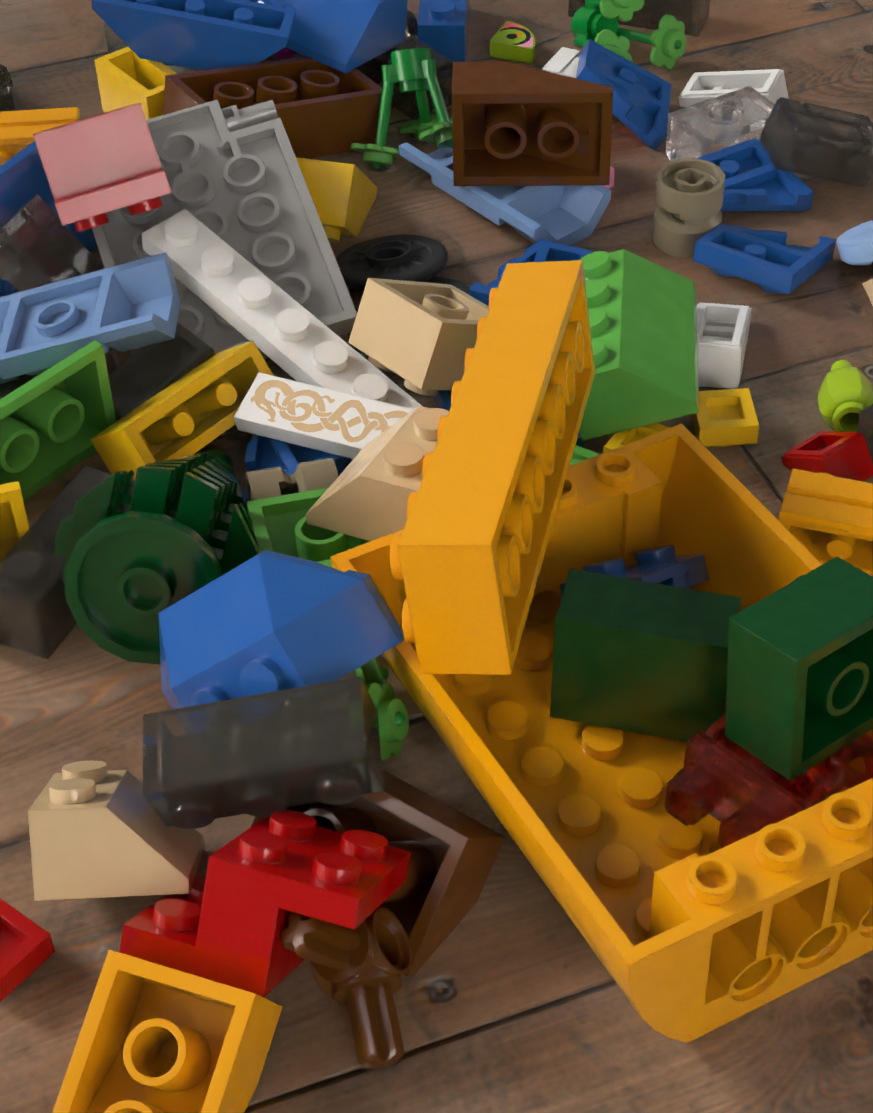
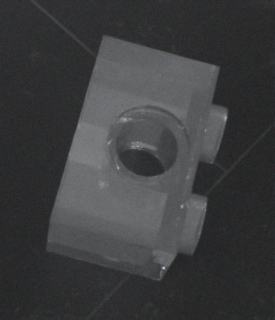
[665,86,785,161]

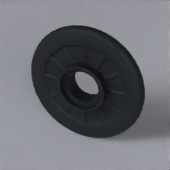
[336,234,448,291]

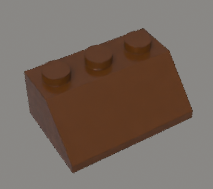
[251,739,505,977]

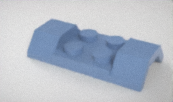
[399,142,611,246]
[0,252,181,384]

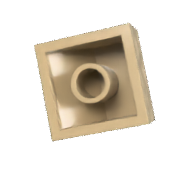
[348,278,489,396]
[306,406,449,541]
[28,761,204,901]

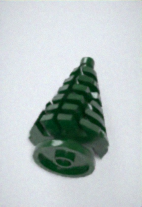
[55,449,260,665]

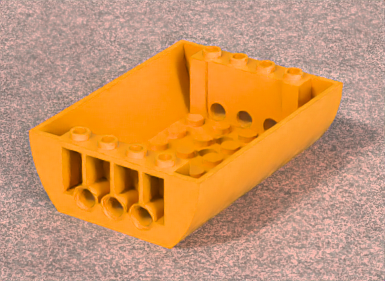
[330,423,873,1043]

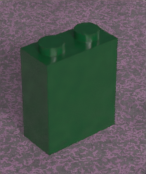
[550,569,741,747]

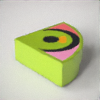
[490,20,536,64]

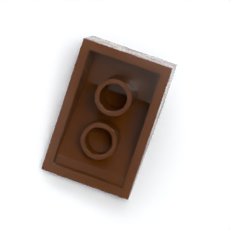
[452,61,613,186]

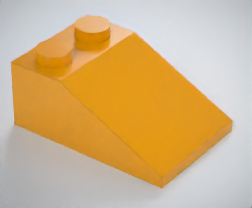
[52,950,282,1113]

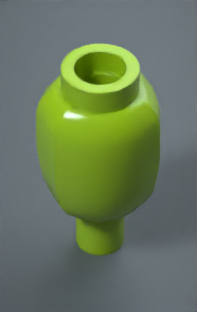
[818,360,873,434]

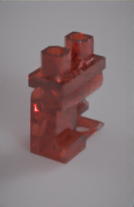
[664,714,873,848]

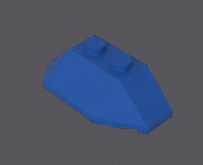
[92,0,296,70]
[158,550,405,751]

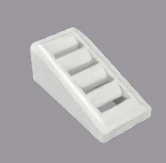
[678,69,789,125]
[697,302,752,389]

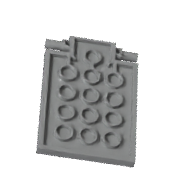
[92,100,357,395]

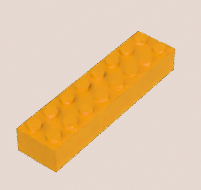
[390,260,595,675]

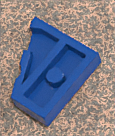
[693,224,836,294]

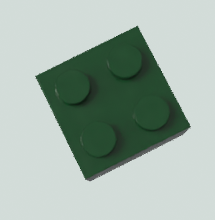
[725,557,873,781]

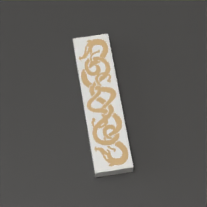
[234,372,414,459]

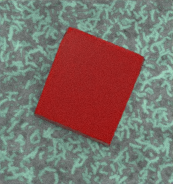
[781,431,873,482]

